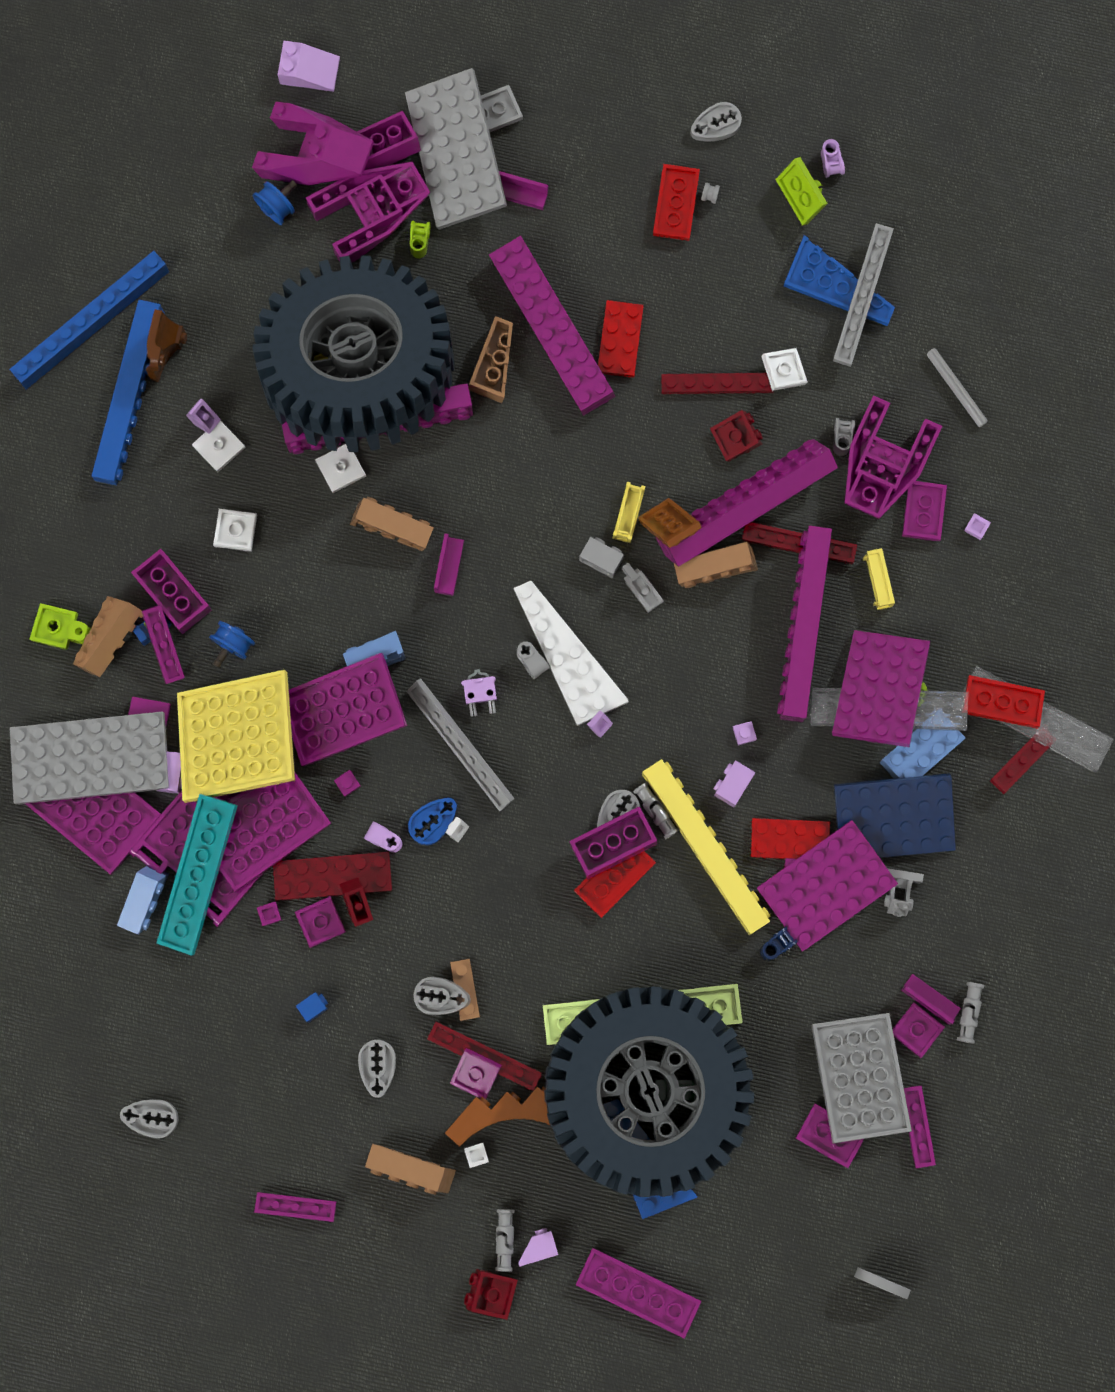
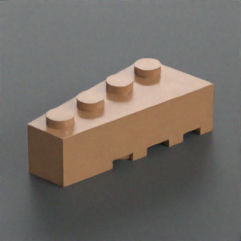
[468,316,513,403]
[350,497,434,551]
[674,542,758,588]
[73,596,143,677]
[365,1144,456,1195]

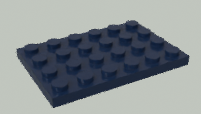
[834,773,956,858]

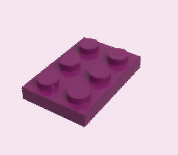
[902,481,947,542]
[795,1103,864,1168]

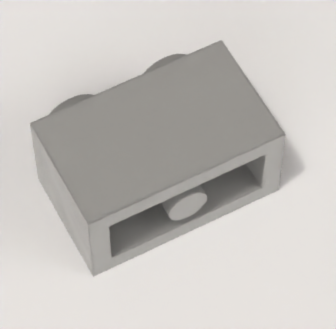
[579,537,624,578]

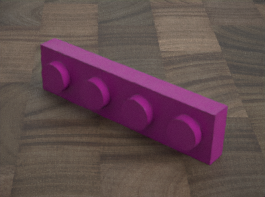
[141,605,185,684]
[904,1086,936,1168]
[254,1192,337,1222]

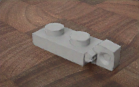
[622,563,664,613]

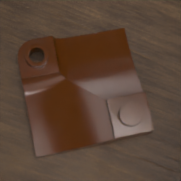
[146,309,187,382]

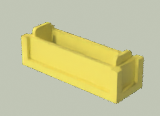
[612,482,645,543]
[863,548,895,610]

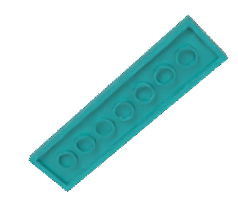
[157,794,238,956]

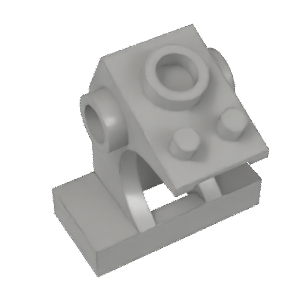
[884,868,924,917]

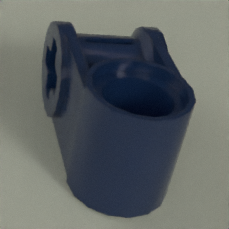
[760,927,798,961]

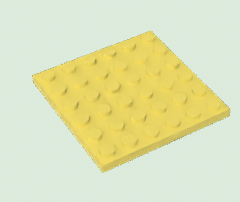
[177,670,295,803]

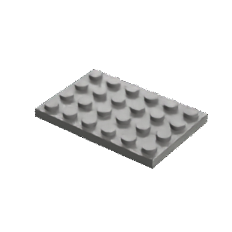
[811,1013,912,1144]

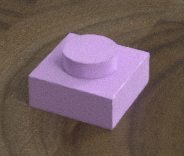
[964,513,991,540]
[587,710,613,738]
[733,721,757,745]

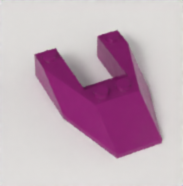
[252,102,374,185]
[306,162,430,263]
[845,395,942,519]

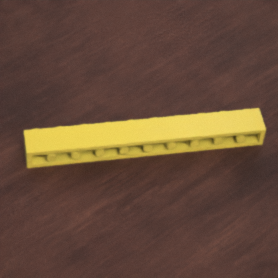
[642,759,770,935]

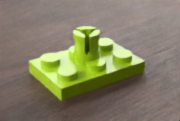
[775,157,828,226]

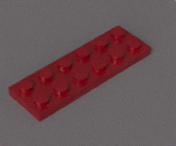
[273,852,392,901]

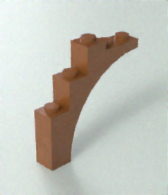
[445,1087,550,1146]

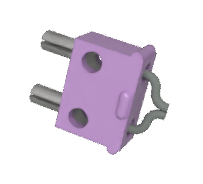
[461,669,497,717]

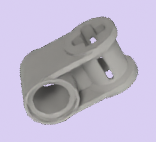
[833,418,855,456]
[517,642,550,679]

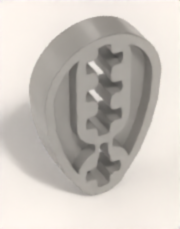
[691,102,742,142]
[597,790,640,827]
[414,977,471,1015]
[358,1040,396,1098]
[120,1100,178,1138]
[854,1267,911,1299]

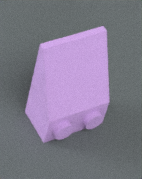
[278,41,340,92]

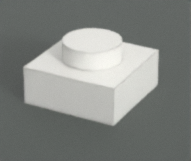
[445,817,469,842]
[464,1143,489,1168]

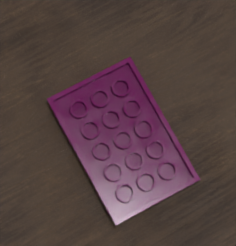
[832,630,930,747]
[289,653,407,766]
[219,771,331,892]
[26,792,161,875]
[757,820,898,952]

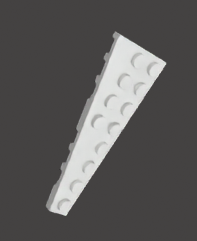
[514,581,629,726]

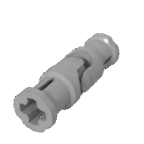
[633,782,679,840]
[957,982,985,1044]
[495,1209,514,1271]

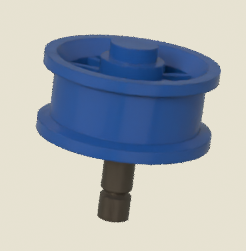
[252,180,297,225]
[209,621,255,668]

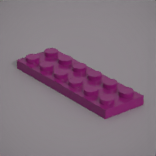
[575,1248,701,1339]

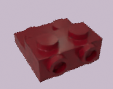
[710,410,763,462]
[464,1269,518,1320]

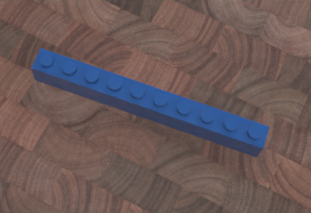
[9,251,169,389]
[92,300,165,486]

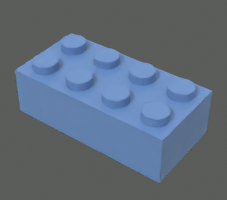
[879,709,965,779]

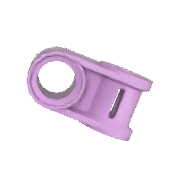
[821,139,845,178]
[364,821,402,853]

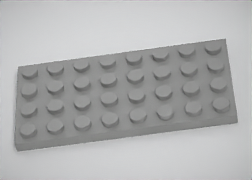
[405,68,507,230]
[10,712,169,805]

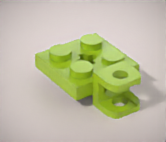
[29,603,91,650]

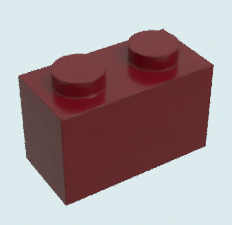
[339,878,373,927]

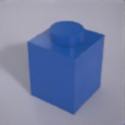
[296,992,328,1023]

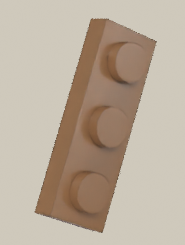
[450,959,480,1021]

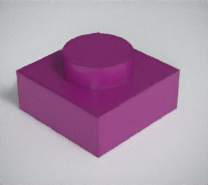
[334,770,361,797]
[257,902,282,927]

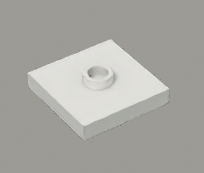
[761,348,807,391]
[192,421,246,472]
[315,444,366,493]
[213,509,257,552]

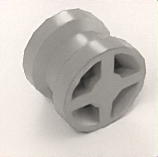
[701,183,720,204]

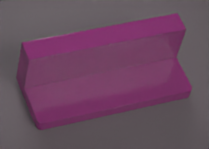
[499,171,548,210]
[434,533,464,596]
[901,974,961,1025]

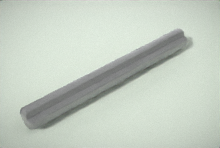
[927,348,987,427]

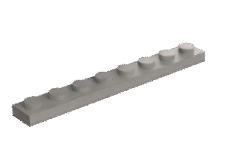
[833,223,894,367]
[406,679,514,811]

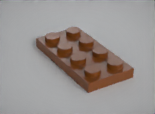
[638,498,702,548]

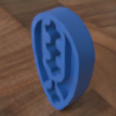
[408,798,457,845]

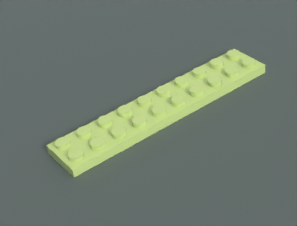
[543,984,742,1045]

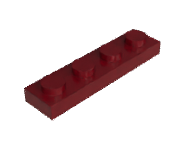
[990,728,1056,794]

